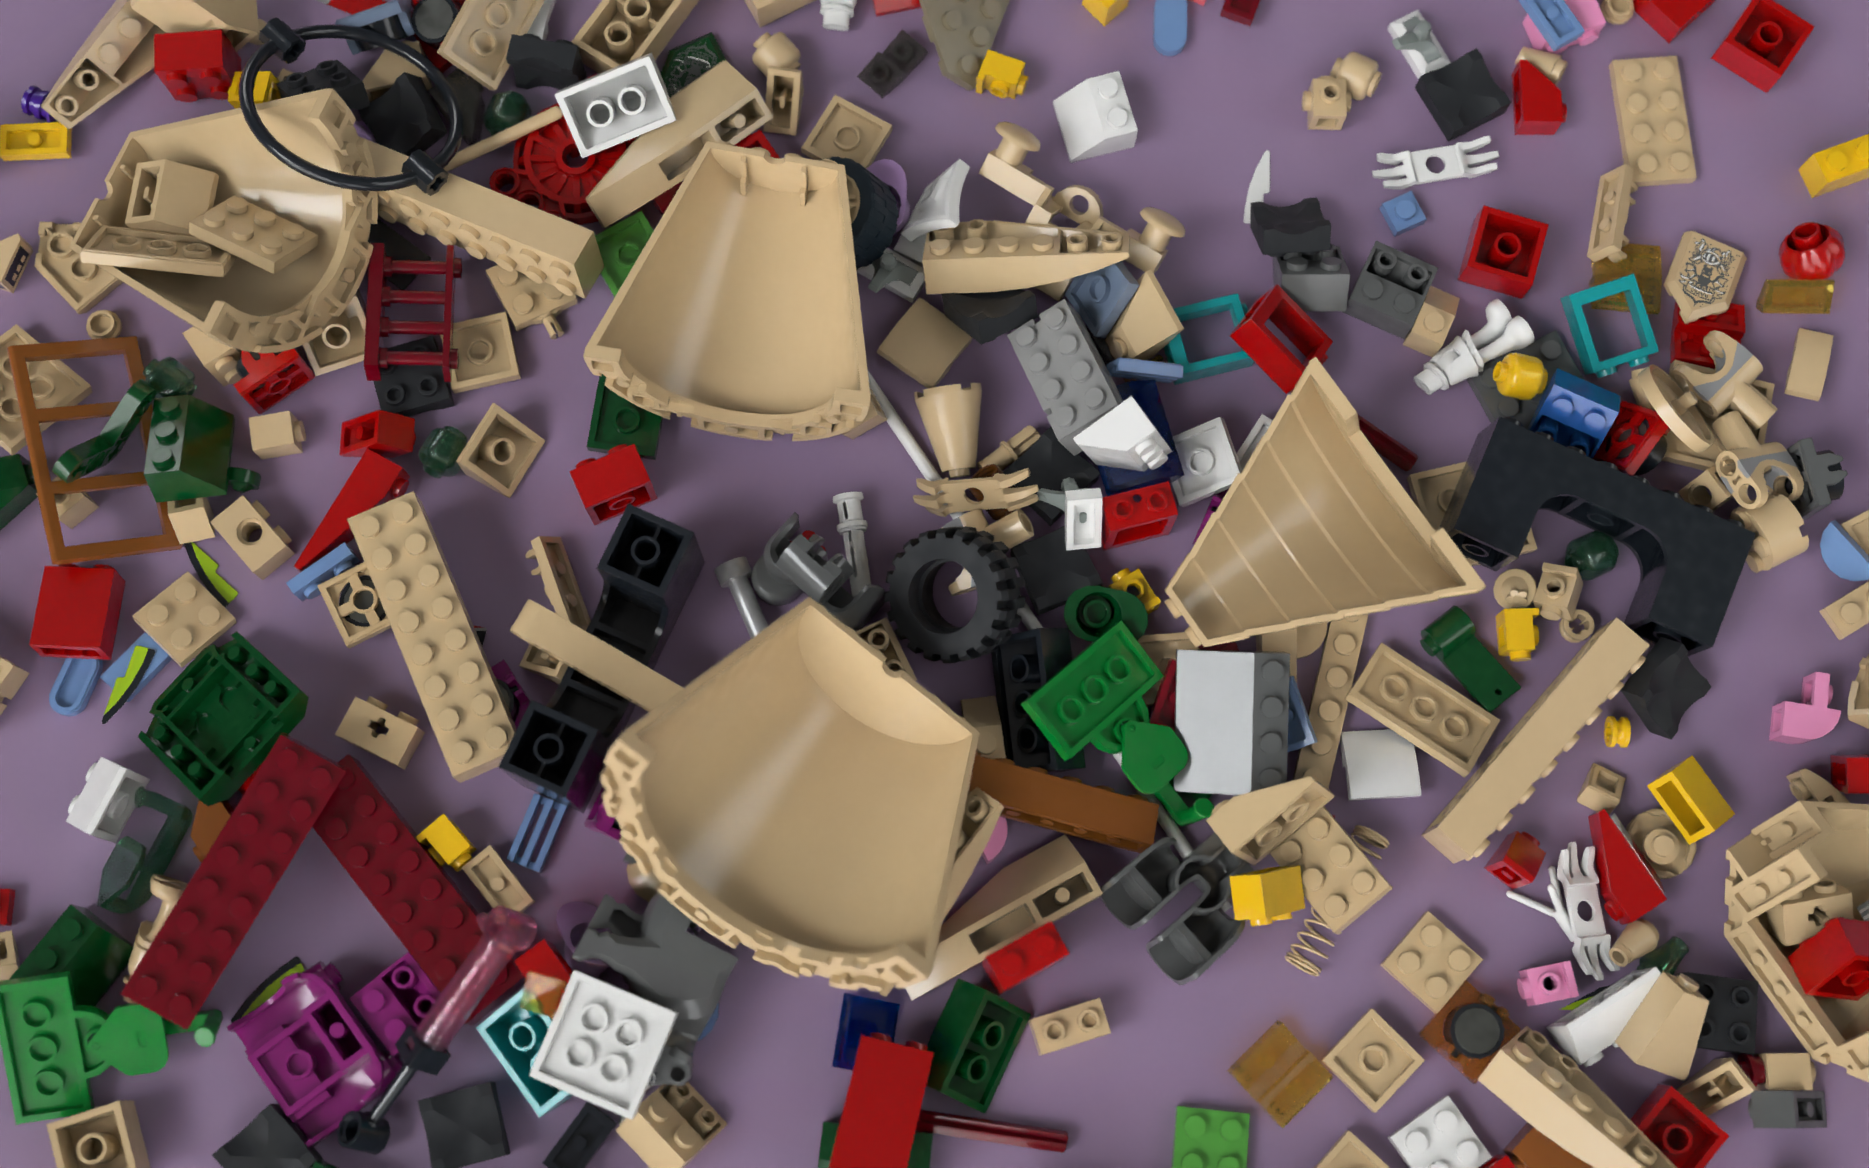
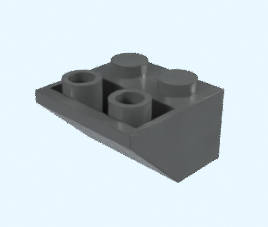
[1343,241,1438,339]
[1272,244,1350,312]

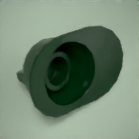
[1064,585,1148,642]

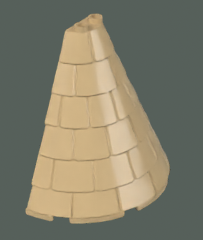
[1164,357,1486,648]

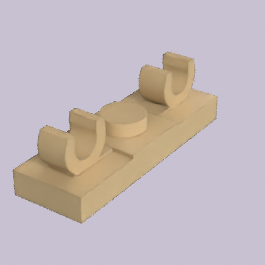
[1587,164,1638,263]
[525,536,591,631]

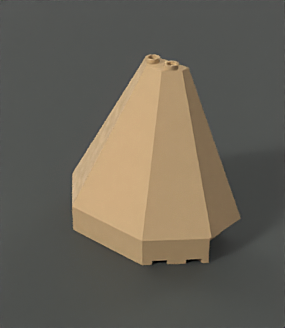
[1724,800,1869,1083]

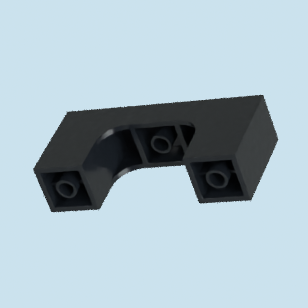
[1439,417,1756,656]
[498,503,705,813]

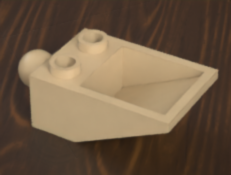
[131,0,267,52]

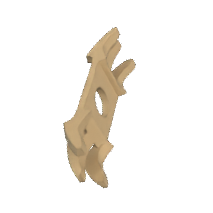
[913,468,1039,517]

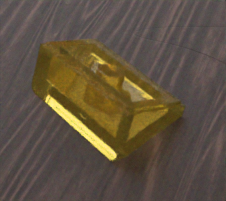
[1756,279,1835,314]

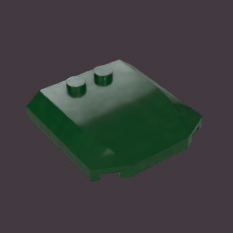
[138,631,309,806]

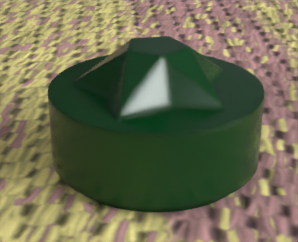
[228,467,261,493]

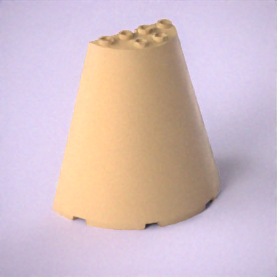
[69,88,378,353]
[583,141,871,441]

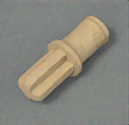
[977,425,1041,471]

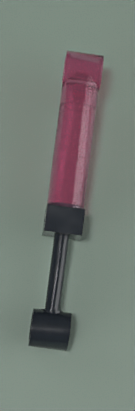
[337,906,536,1155]

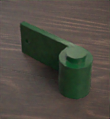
[1420,606,1521,713]

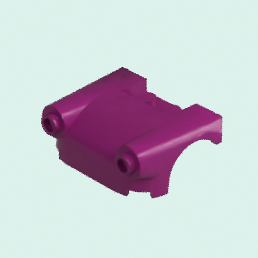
[226,961,403,1147]

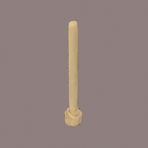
[443,106,563,172]

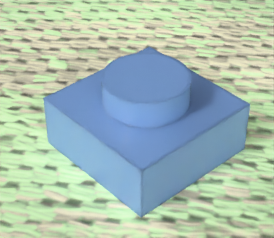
[1379,191,1426,237]

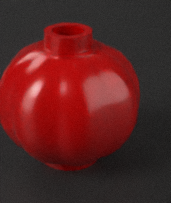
[1779,222,1846,284]

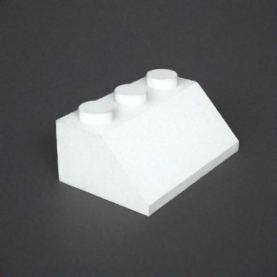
[554,52,677,158]
[1073,396,1172,472]
[1546,967,1661,1067]

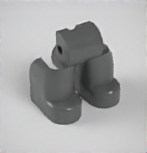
[751,512,885,632]
[1100,832,1254,985]

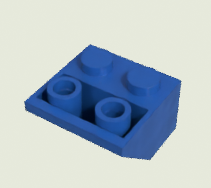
[1528,368,1621,459]

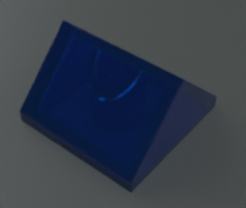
[832,993,900,1071]

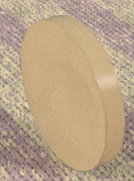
[1638,364,1714,453]

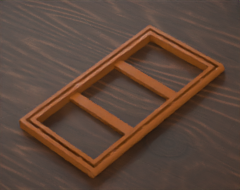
[7,336,183,565]

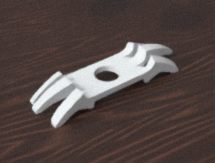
[1372,135,1499,189]
[1557,842,1620,981]

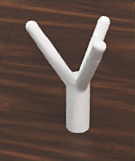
[1506,866,1574,942]

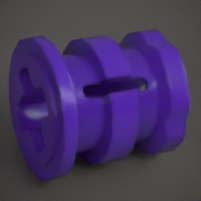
[21,86,58,123]

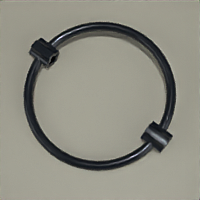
[239,17,464,196]

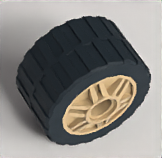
[819,156,899,270]

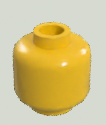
[1493,353,1548,400]

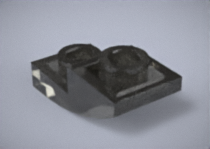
[857,29,929,99]

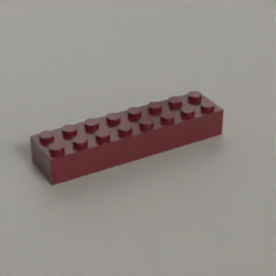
[120,732,347,1030]
[312,754,527,1026]

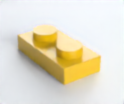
[0,122,72,161]

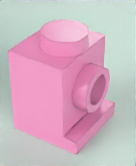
[1517,960,1579,1006]

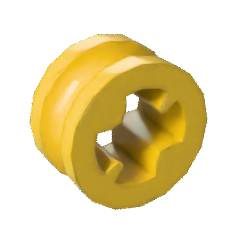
[1604,716,1631,748]

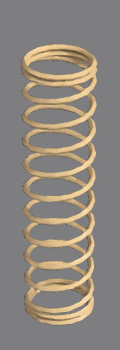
[1285,825,1390,976]

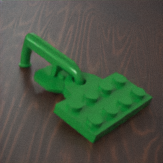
[1021,620,1214,826]
[0,971,223,1124]

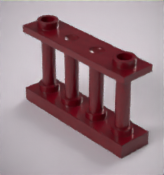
[364,243,462,382]

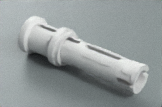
[832,492,871,598]

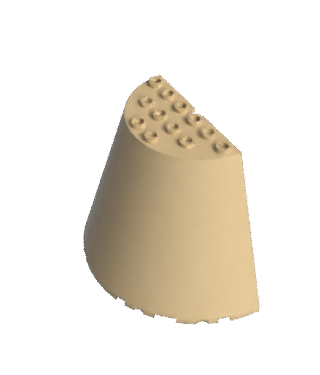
[601,597,980,991]

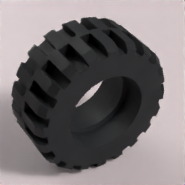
[884,526,1026,663]

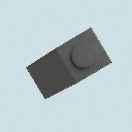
[1748,1091,1827,1129]

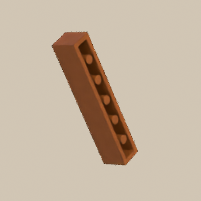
[967,751,1159,853]

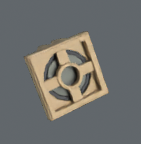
[317,562,391,649]

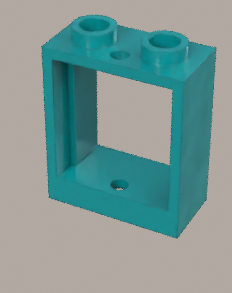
[1560,274,1659,378]
[1163,293,1254,385]

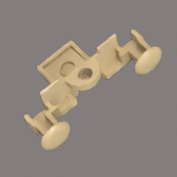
[979,122,1185,301]

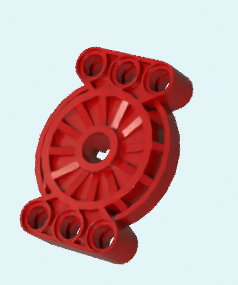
[489,74,638,225]

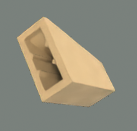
[1615,972,1709,1081]

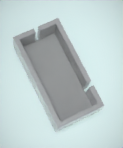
[1007,299,1123,456]

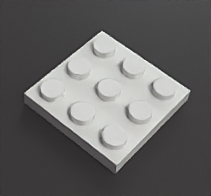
[529,970,678,1120]

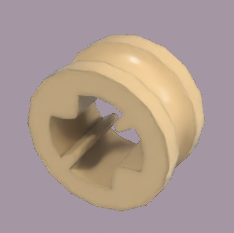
[1559,609,1594,643]

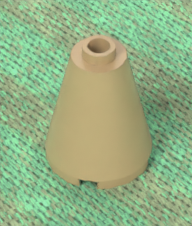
[914,382,982,478]

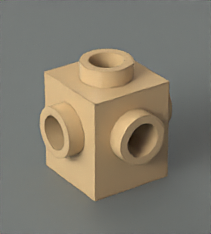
[1302,76,1352,130]

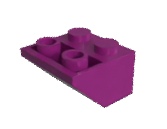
[349,952,453,1057]

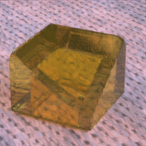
[520,971,567,1018]

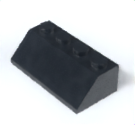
[991,628,1086,773]

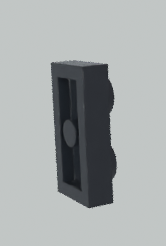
[542,1102,618,1168]

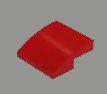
[1670,301,1746,369]

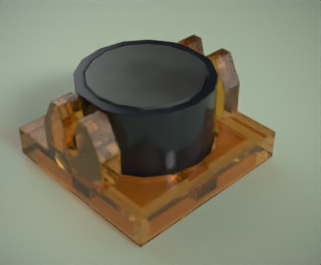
[1418,980,1521,1084]

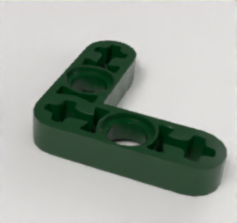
[52,379,157,484]

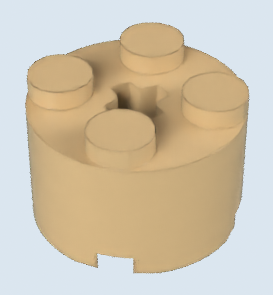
[1730,491,1809,573]

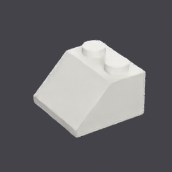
[1053,71,1138,163]
[66,757,150,843]

